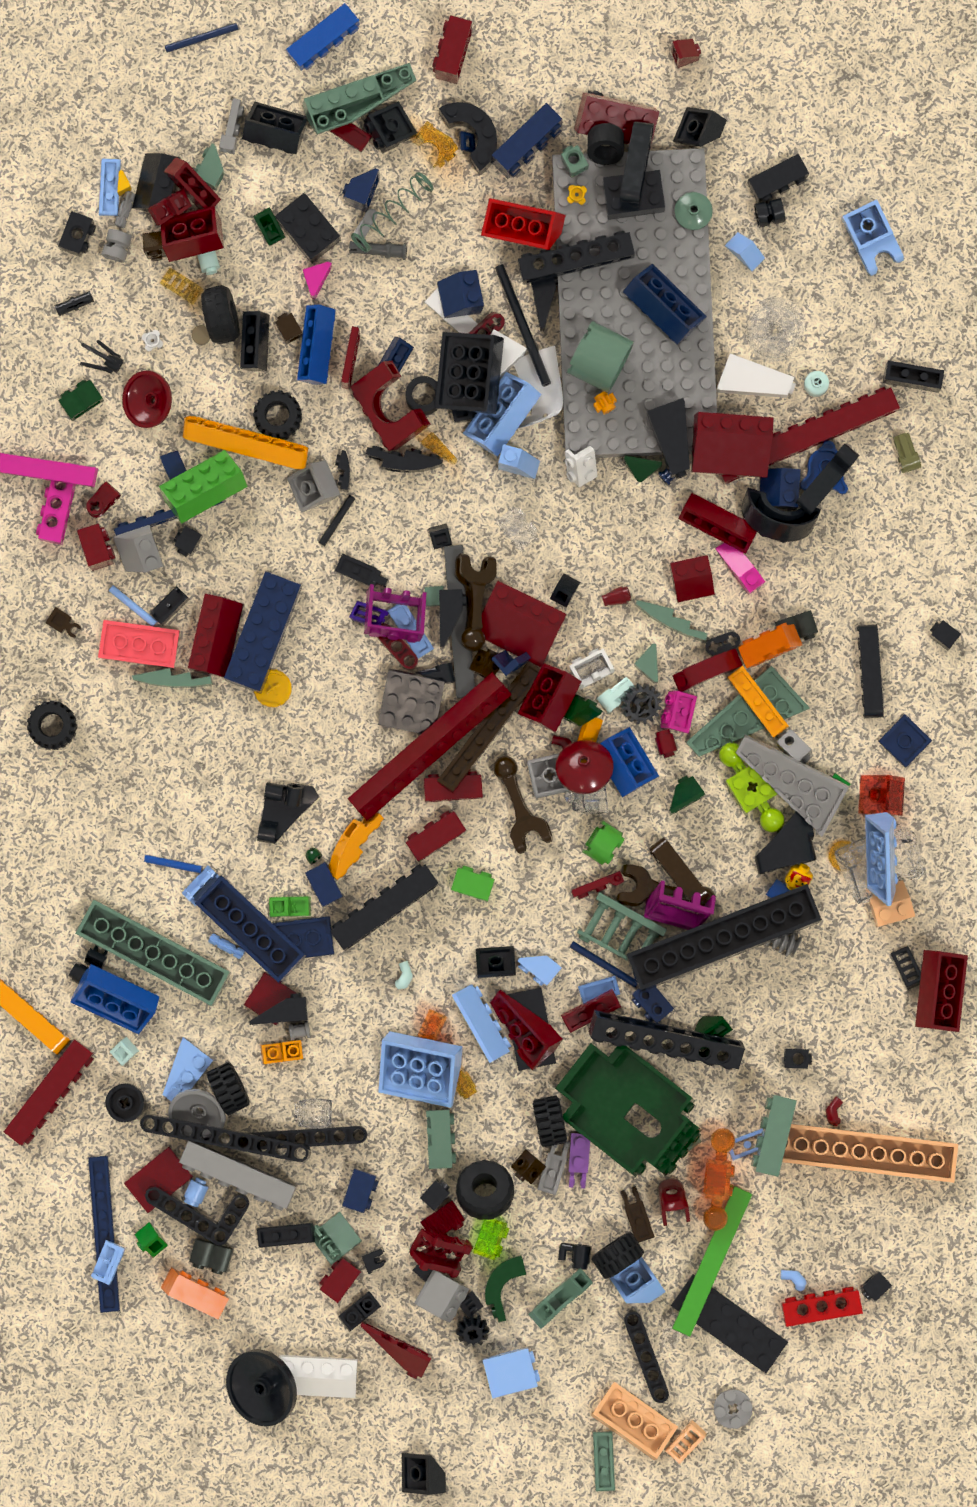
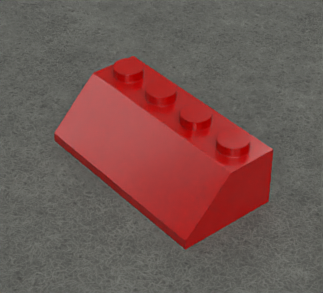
[481,198,566,250]

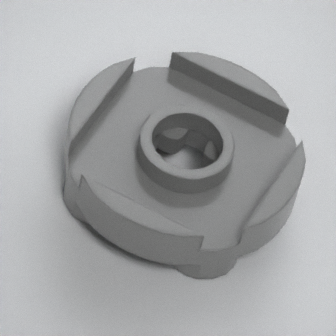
[714,1389,752,1429]

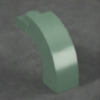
[528,1268,593,1329]

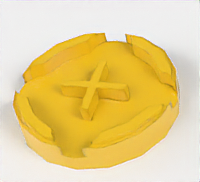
[254,670,292,707]

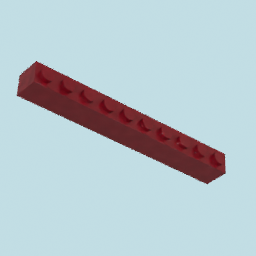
[719,387,900,485]
[347,672,512,821]

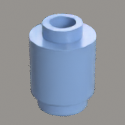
[184,1177,209,1208]

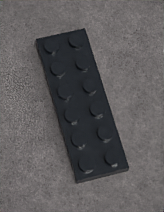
[671,1274,788,1373]

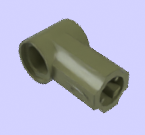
[893,433,921,473]

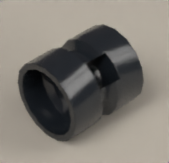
[754,198,786,228]

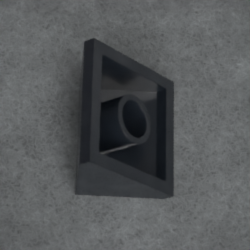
[476,946,516,978]

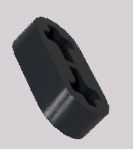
[705,632,741,656]

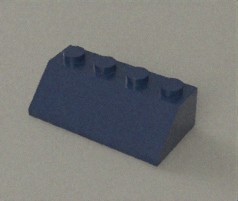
[623,264,707,345]

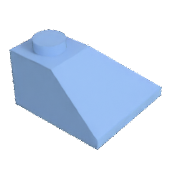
[610,1257,665,1303]

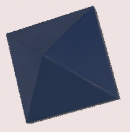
[458,131,475,153]

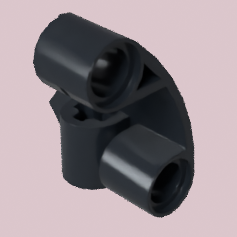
[257,782,319,844]
[754,811,817,875]

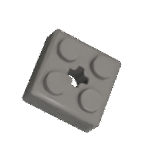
[527,754,570,798]

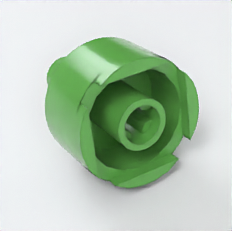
[582,820,625,865]

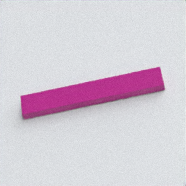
[0,453,98,487]

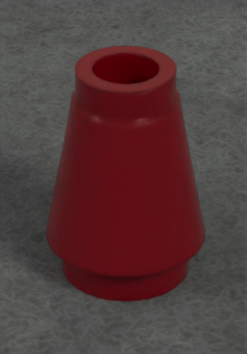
[602,586,632,606]

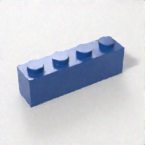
[286,3,360,71]
[297,304,336,385]

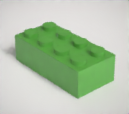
[159,450,248,524]

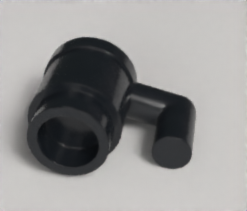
[558,1243,592,1270]

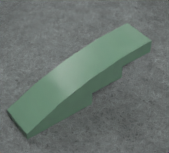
[635,600,708,642]
[132,668,213,688]

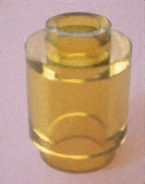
[456,1070,478,1100]

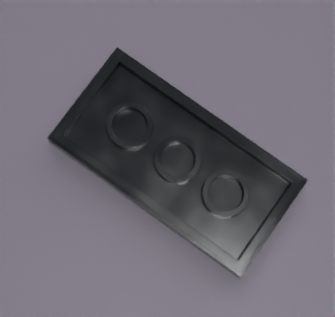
[507,988,556,1071]

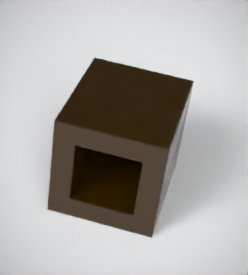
[275,313,303,344]

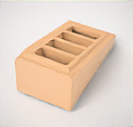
[665,1420,706,1464]

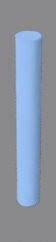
[109,585,158,627]

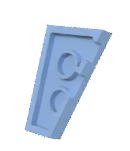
[162,1037,214,1102]

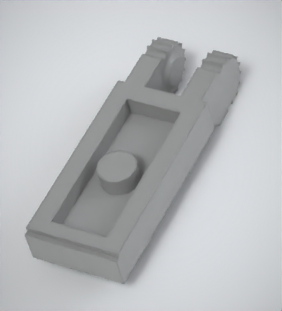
[537,1142,570,1195]

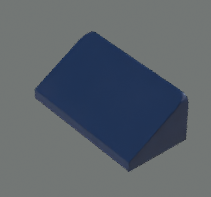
[378,337,414,372]
[160,450,187,480]

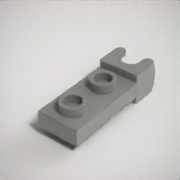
[219,98,244,154]

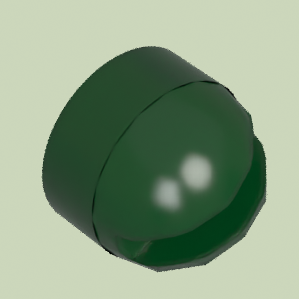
[306,848,322,865]

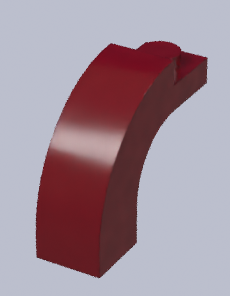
[672,648,743,692]

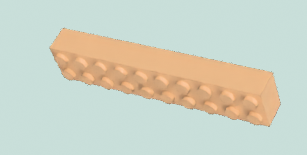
[782,1124,958,1183]

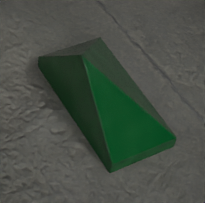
[253,207,286,246]
[624,456,662,482]
[694,1016,733,1052]

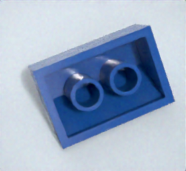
[600,727,659,797]

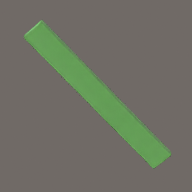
[672,1186,752,1337]

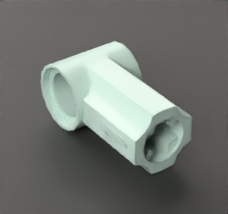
[597,677,635,714]

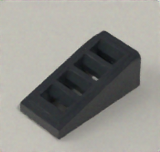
[891,946,921,990]

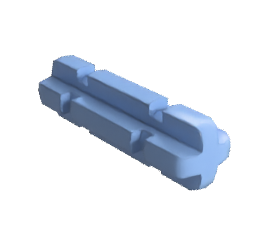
[208,933,245,959]

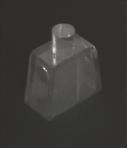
[565,785,609,815]

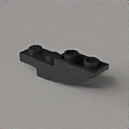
[365,446,443,473]

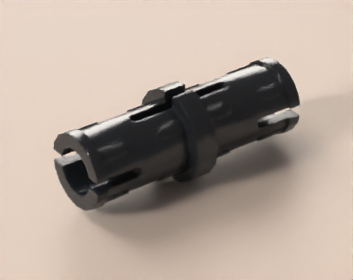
[55,291,94,317]

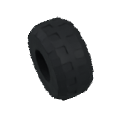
[201,285,240,344]
[456,1160,514,1220]

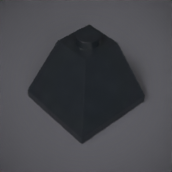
[673,107,727,147]
[402,1453,446,1495]

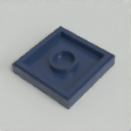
[878,714,932,768]

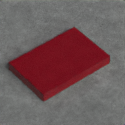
[341,326,361,389]
[124,1146,193,1213]

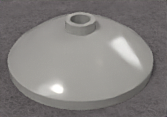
[168,1089,226,1140]

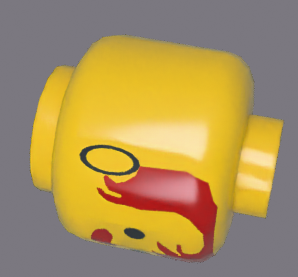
[784,863,813,890]

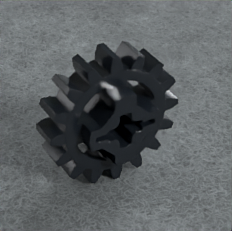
[620,683,663,725]

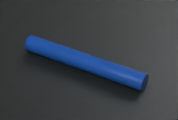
[144,855,202,873]

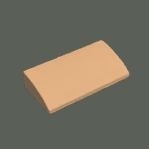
[591,1382,678,1460]

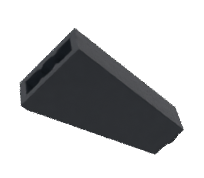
[647,398,690,479]

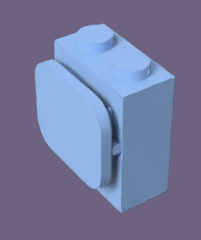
[483,1347,540,1399]

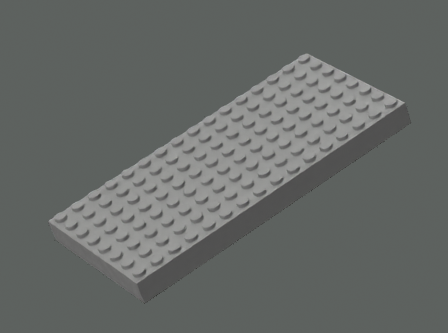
[552,148,717,459]

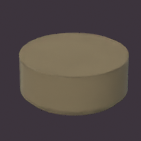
[192,325,211,345]

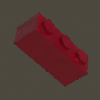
[164,157,221,209]
[424,771,483,802]
[406,810,467,862]

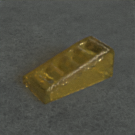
[160,268,203,305]
[421,432,457,465]

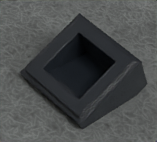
[428,523,452,550]

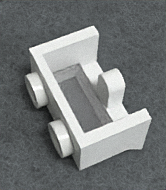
[569,648,614,690]

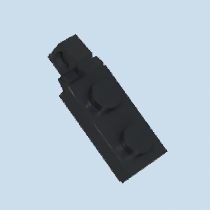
[335,553,389,588]

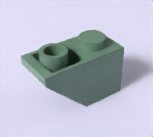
[195,143,225,190]

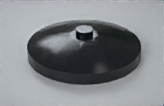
[226,1349,297,1426]

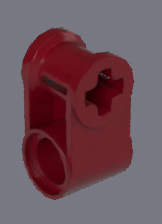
[86,481,121,518]

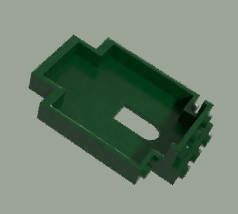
[555,1043,701,1177]

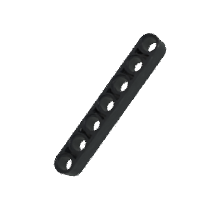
[244,1126,368,1150]

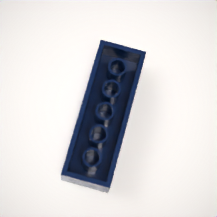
[224,571,302,694]
[195,875,306,984]

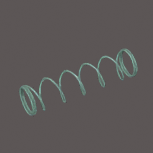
[351,172,434,253]

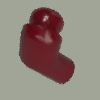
[551,735,572,749]

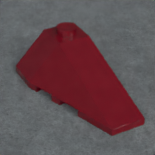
[490,990,563,1070]
[360,1322,432,1379]

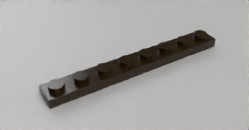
[437,661,540,793]

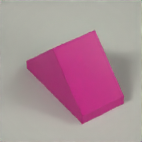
[303,262,332,300]

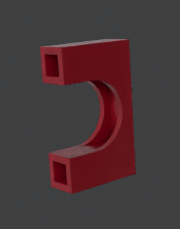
[350,361,431,451]

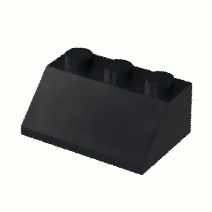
[242,102,308,154]
[132,153,181,212]

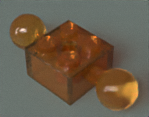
[703,1128,735,1231]

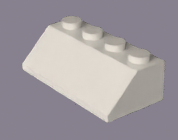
[279,1355,358,1398]

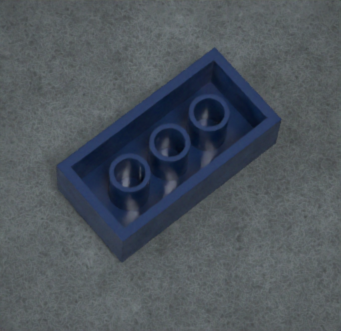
[492,103,562,179]

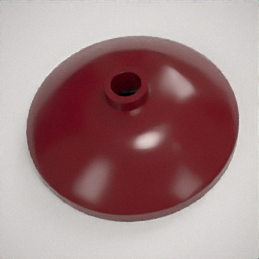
[122,371,172,428]
[555,740,614,794]

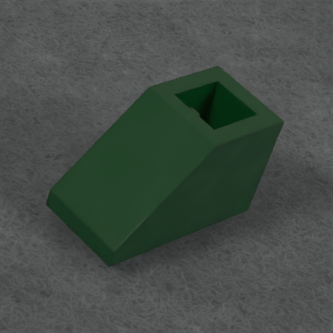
[563,694,602,726]

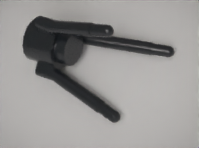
[80,340,124,374]

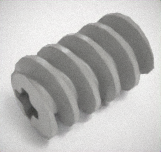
[765,933,802,957]

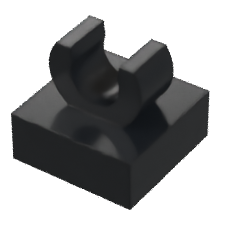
[84,945,108,969]
[460,1290,484,1318]

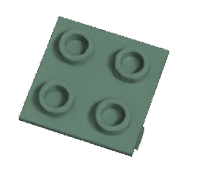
[314,1212,362,1265]

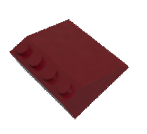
[691,412,774,478]
[481,581,567,667]

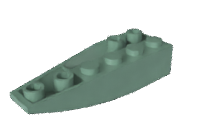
[302,63,416,135]

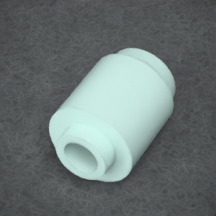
[197,251,220,275]

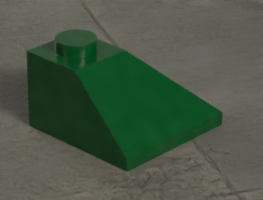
[668,775,705,816]

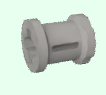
[289,1021,311,1041]

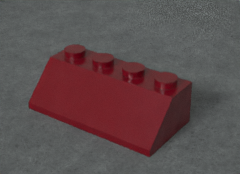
[188,594,244,678]

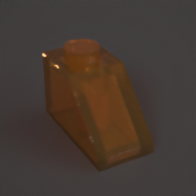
[417,1009,447,1041]

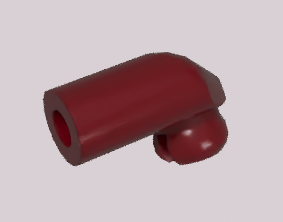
[825,1096,843,1126]

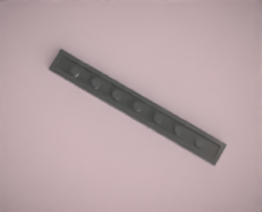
[444,545,475,698]

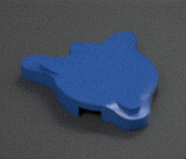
[800,441,848,495]

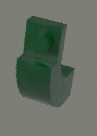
[485,1255,526,1322]

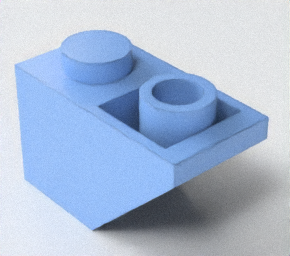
[517,955,562,986]

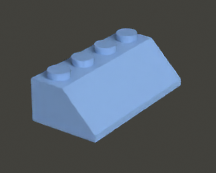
[463,372,542,456]
[452,984,511,1063]

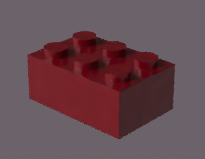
[432,15,473,84]
[161,206,224,262]
[517,663,582,733]

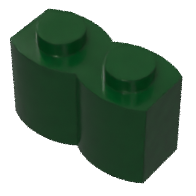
[58,380,104,421]

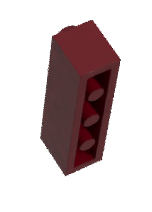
[678,493,757,554]

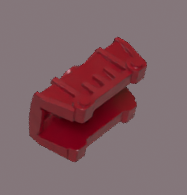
[409,1228,473,1278]

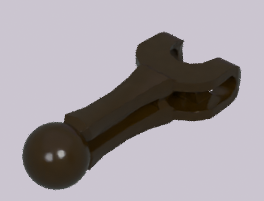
[455,553,497,652]
[493,756,553,854]
[616,864,716,907]

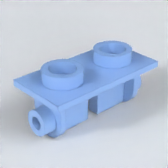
[182,865,220,906]

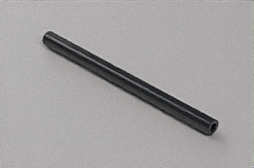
[495,264,551,387]

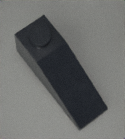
[531,277,558,332]
[439,589,466,649]
[249,993,308,1025]

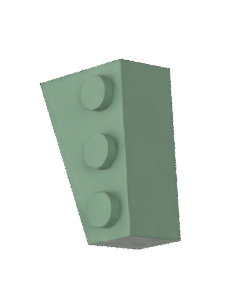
[426,1109,456,1169]

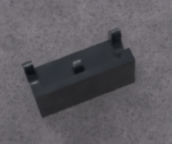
[150,586,190,626]
[362,1247,386,1274]

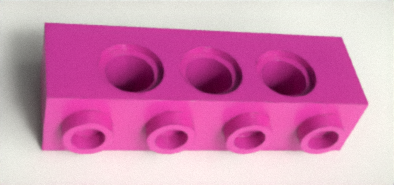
[36,481,76,545]

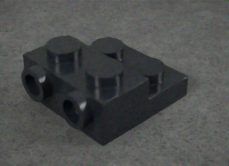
[364,101,418,154]

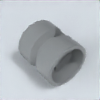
[101,229,132,263]

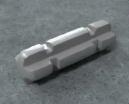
[115,191,135,228]

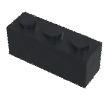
[747,153,809,203]
[240,311,270,372]
[883,360,945,393]

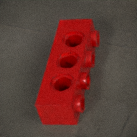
[781,1286,863,1327]

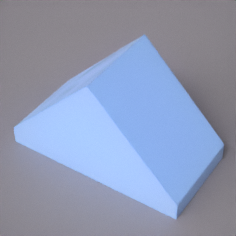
[725,232,765,272]

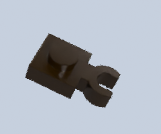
[45,607,82,638]

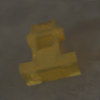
[412,121,459,168]

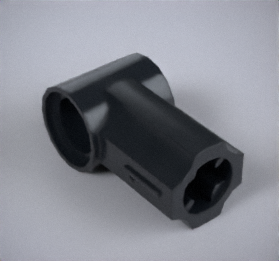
[415,663,456,683]

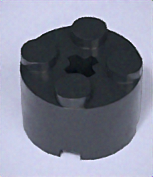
[105,1083,146,1122]

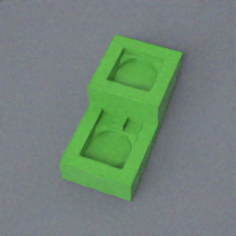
[269,896,311,917]

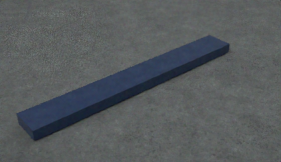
[88,1156,120,1313]

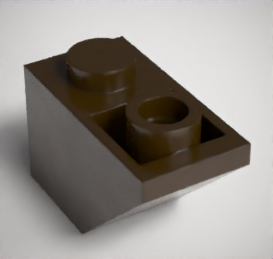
[143,231,167,261]

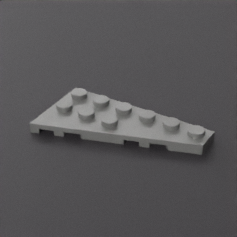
[736,735,849,837]

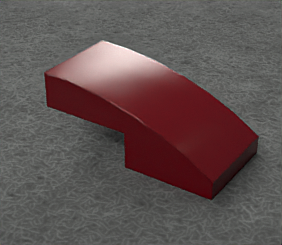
[148,189,192,226]

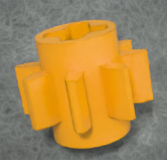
[593,392,617,415]

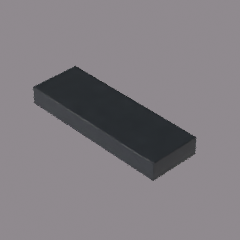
[257,1223,315,1248]

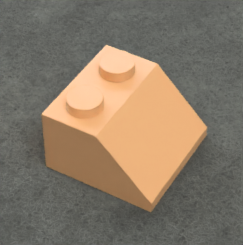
[866,880,915,928]

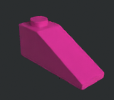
[715,543,765,595]

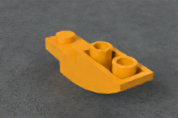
[329,813,384,880]

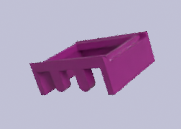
[364,584,427,643]
[644,880,716,930]

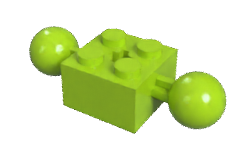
[719,743,784,833]

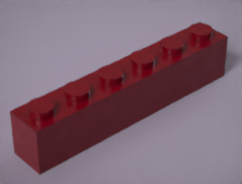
[3,1039,94,1146]

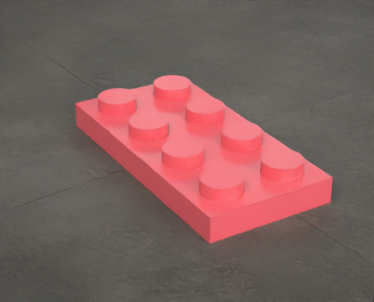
[98,620,180,669]

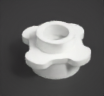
[142,330,163,351]

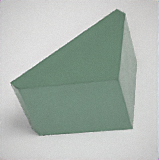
[634,644,658,684]

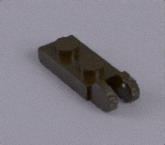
[620,1186,655,1243]

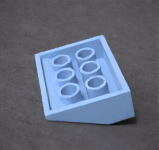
[865,812,898,906]
[378,1031,463,1108]

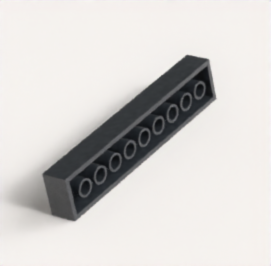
[626,884,822,993]

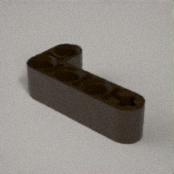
[648,837,710,903]

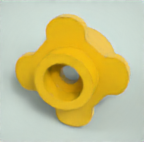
[567,185,587,205]

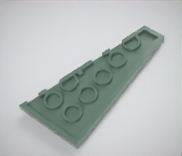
[686,666,810,757]

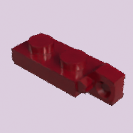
[571,871,624,900]

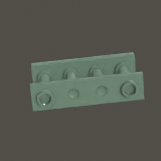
[577,892,667,967]

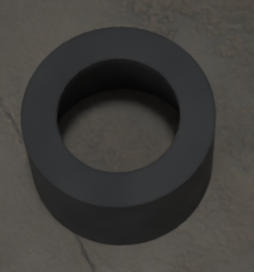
[587,123,624,165]
[406,376,437,415]

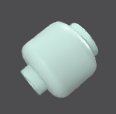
[804,371,829,397]

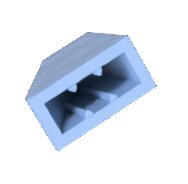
[498,444,540,479]

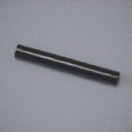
[318,495,355,547]

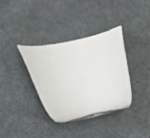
[514,346,563,428]

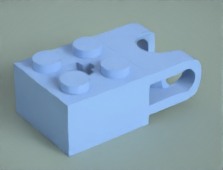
[841,199,904,276]

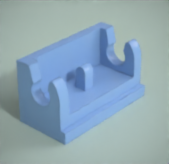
[91,1240,126,1285]

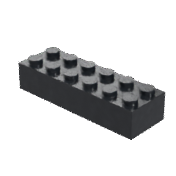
[330,864,439,951]

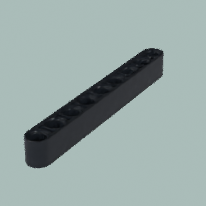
[140,1115,311,1162]

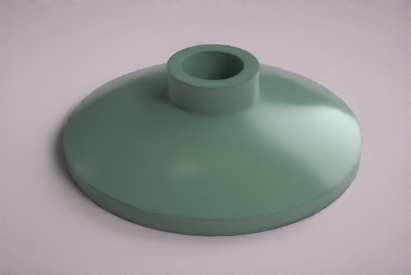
[674,192,713,230]

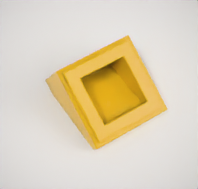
[117,170,132,196]

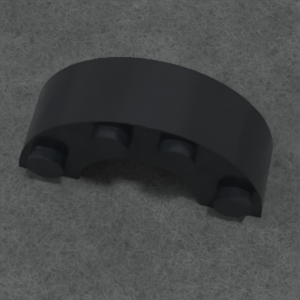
[439,102,497,175]
[741,488,821,543]

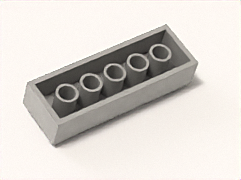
[179,1141,297,1211]

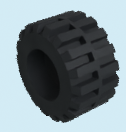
[253,390,302,440]
[27,701,77,750]
[207,1062,250,1116]
[533,1095,567,1148]
[591,1232,644,1279]

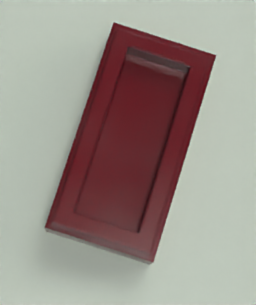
[330,123,372,153]

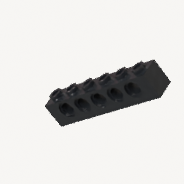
[518,231,635,285]

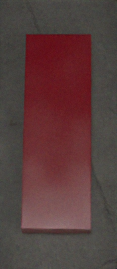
[561,989,621,1033]

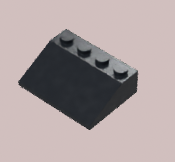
[435,332,504,414]

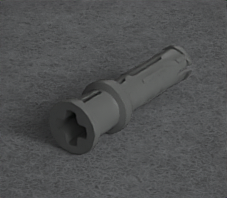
[349,241,407,260]

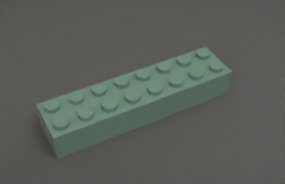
[75,899,231,1006]

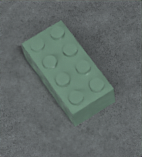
[751,1094,797,1177]

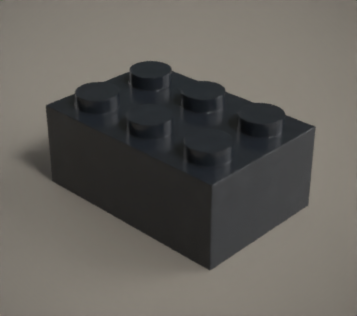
[602,170,665,220]
[275,192,341,264]

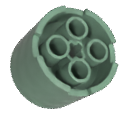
[567,321,634,393]

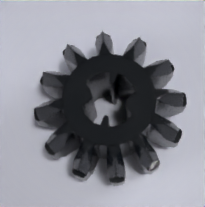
[456,1313,489,1348]

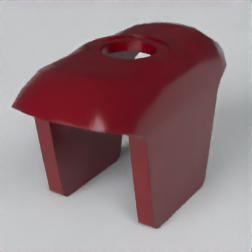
[657,1178,690,1226]

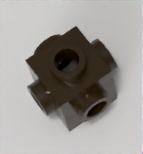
[469,649,499,678]
[511,1149,546,1185]

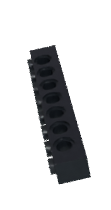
[588,1010,745,1070]

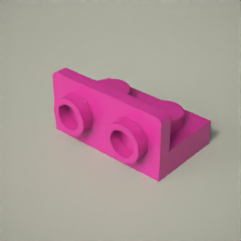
[661,691,697,733]

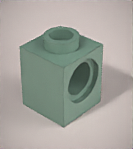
[561,145,589,178]

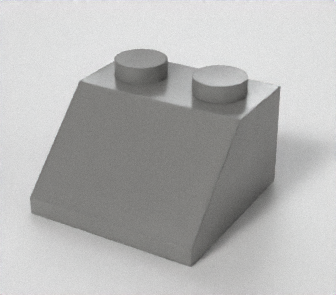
[287,460,341,513]
[113,525,163,573]
[414,1270,469,1323]

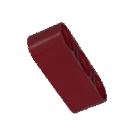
[377,623,418,671]

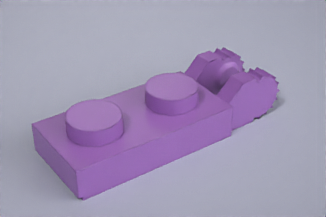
[568,1133,590,1189]

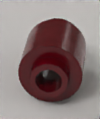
[654,729,678,758]

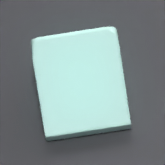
[110,1037,139,1066]

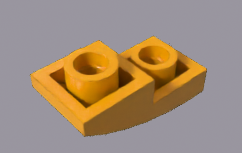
[261,1040,303,1064]

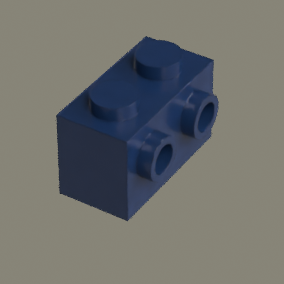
[631,987,674,1023]
[342,1168,379,1213]

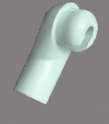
[395,961,413,990]

